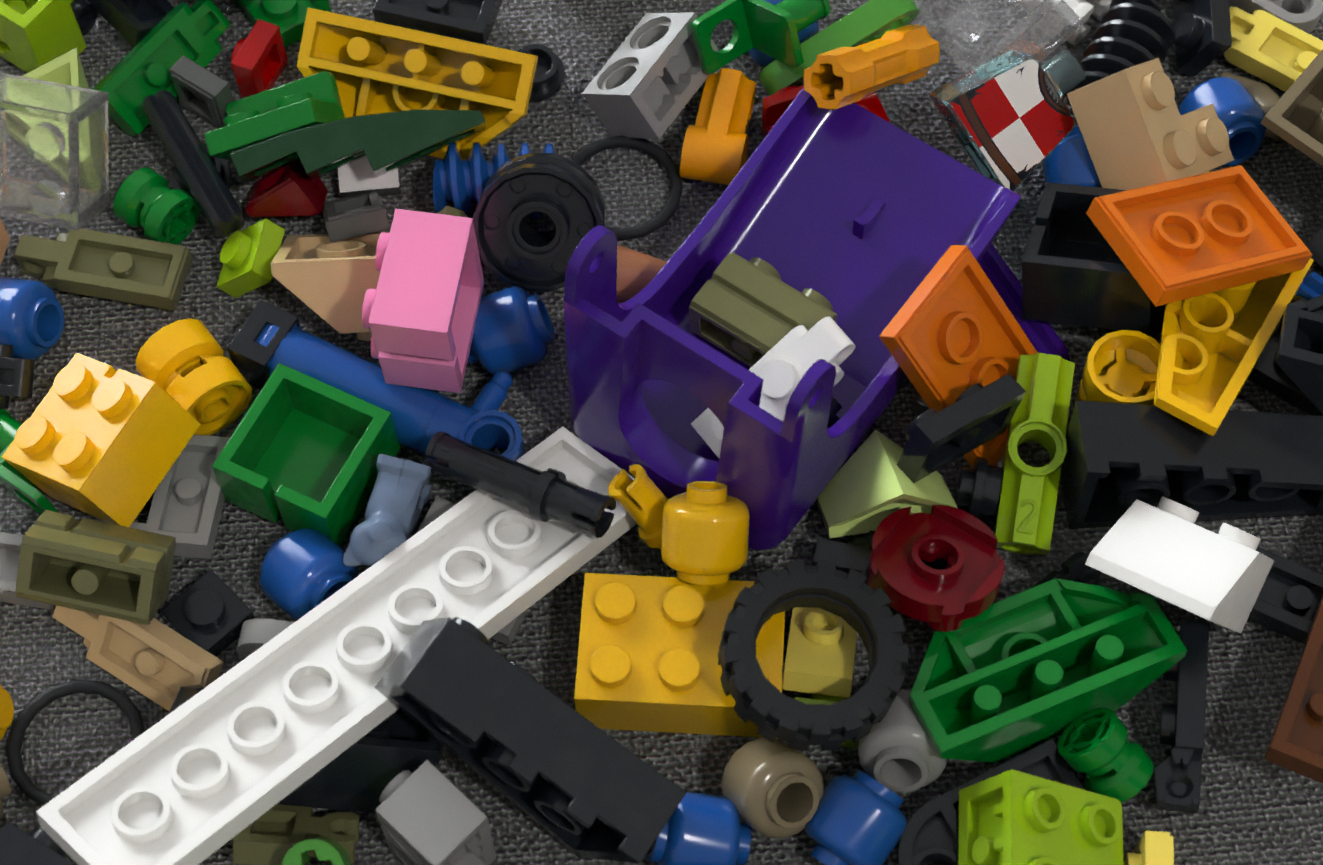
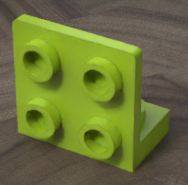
[958,769,1124,865]

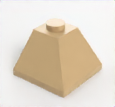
[271,231,390,341]

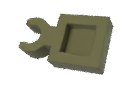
[233,804,360,865]

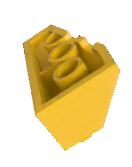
[1153,258,1314,437]

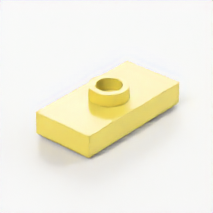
[782,607,857,698]

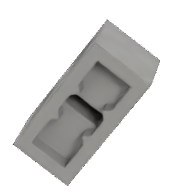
[582,12,719,139]
[375,760,497,865]

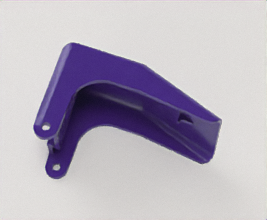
[564,87,1021,551]

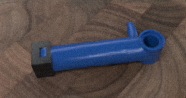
[227,300,525,489]

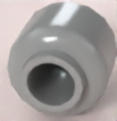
[858,689,947,792]

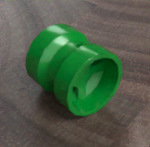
[113,167,200,245]
[1057,708,1154,803]

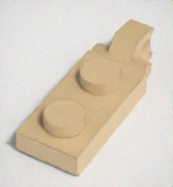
[52,605,224,711]

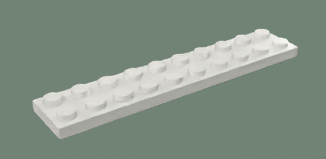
[36,426,637,865]

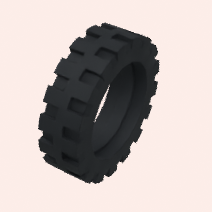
[718,560,909,751]

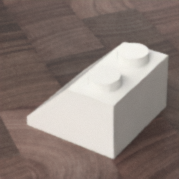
[1085,496,1274,634]

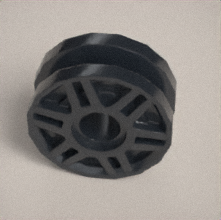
[473,153,605,292]

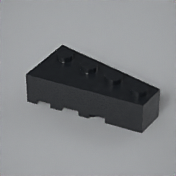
[1060,400,1323,529]

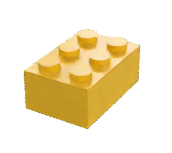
[574,573,785,738]

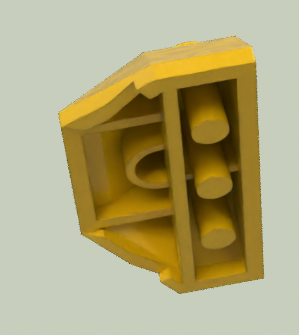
[296,7,538,160]

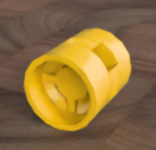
[135,318,252,436]
[1075,330,1160,405]

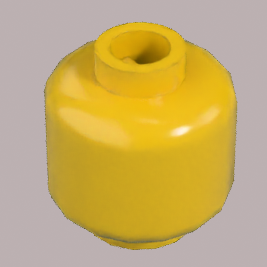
[661,481,749,585]

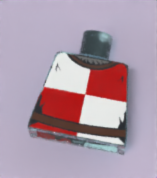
[928,50,1086,191]

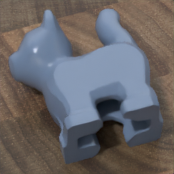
[343,454,431,570]

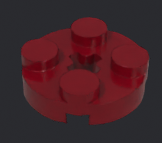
[867,505,1005,632]

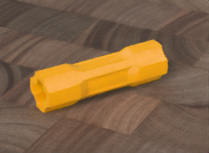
[804,25,940,109]

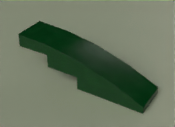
[230,110,486,182]

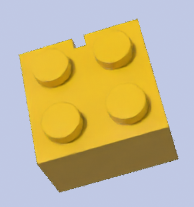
[2,353,201,528]

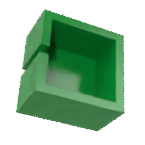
[212,363,400,546]

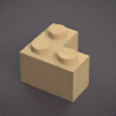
[1067,57,1234,190]

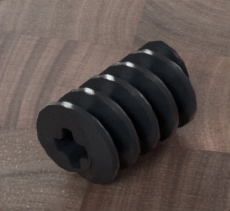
[1064,0,1176,106]

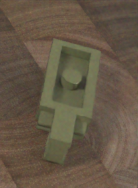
[14,227,193,311]

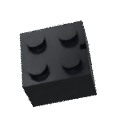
[1022,182,1155,334]

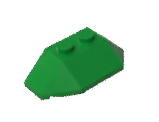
[909,578,1187,762]

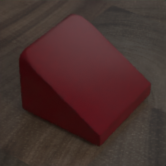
[245,159,328,217]

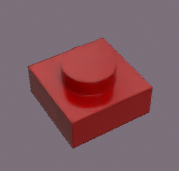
[231,19,288,98]

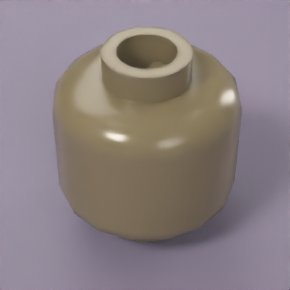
[721,737,824,838]

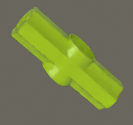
[994,353,1075,555]

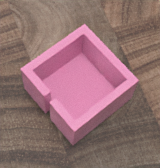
[362,208,484,393]

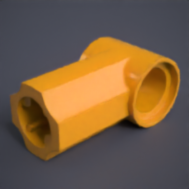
[680,68,756,185]

